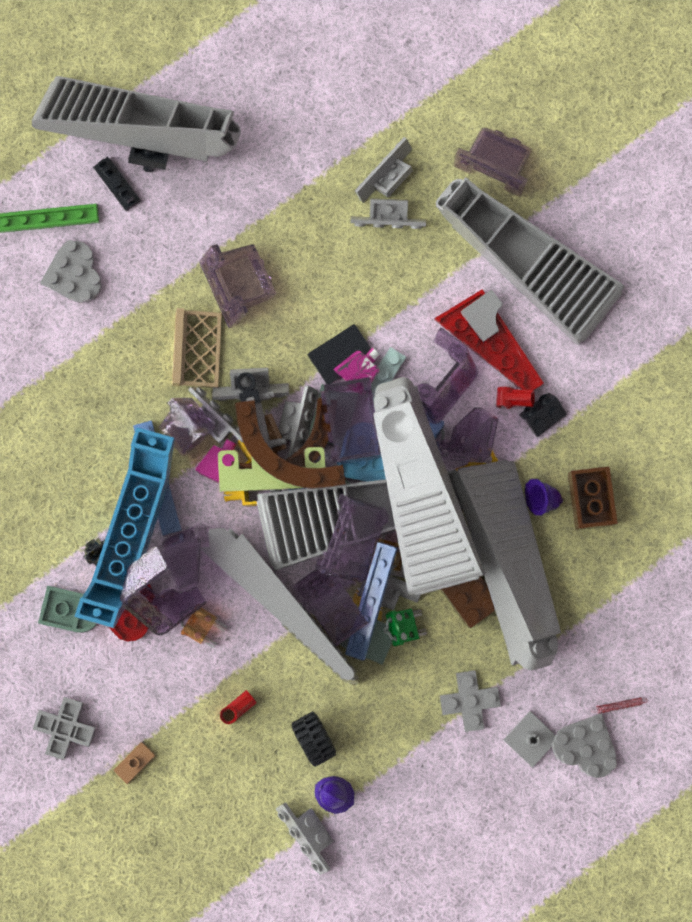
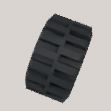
[292,711,336,767]

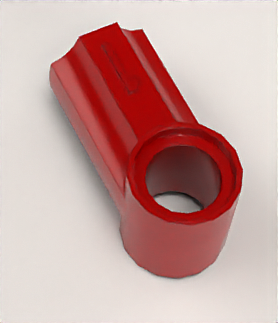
[496,387,535,409]
[220,690,257,724]

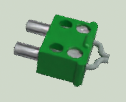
[383,608,427,647]

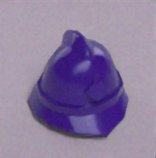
[524,479,563,516]
[315,776,355,814]

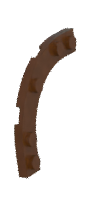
[231,398,337,469]
[235,400,346,489]

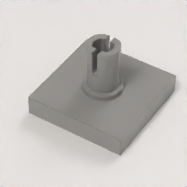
[503,711,555,768]

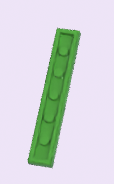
[0,203,99,233]

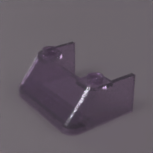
[417,327,478,424]
[120,546,207,635]

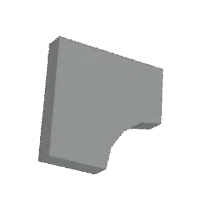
[461,289,503,342]

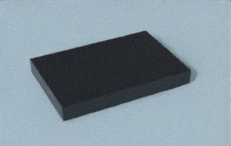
[307,324,371,386]

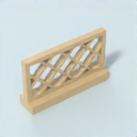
[172,308,222,388]

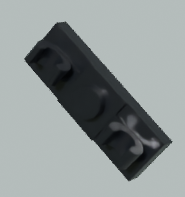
[93,156,141,211]

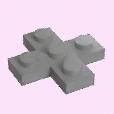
[440,670,501,732]
[33,697,96,760]

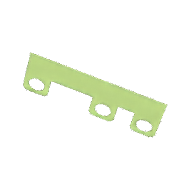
[218,447,325,492]

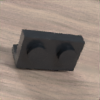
[519,393,567,437]

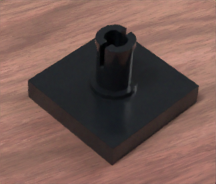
[128,147,169,173]

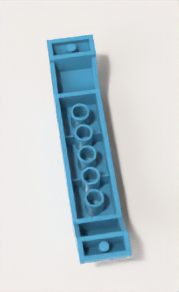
[74,427,175,628]

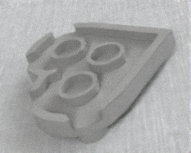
[40,240,102,303]
[552,714,617,778]

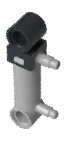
[236,372,287,450]

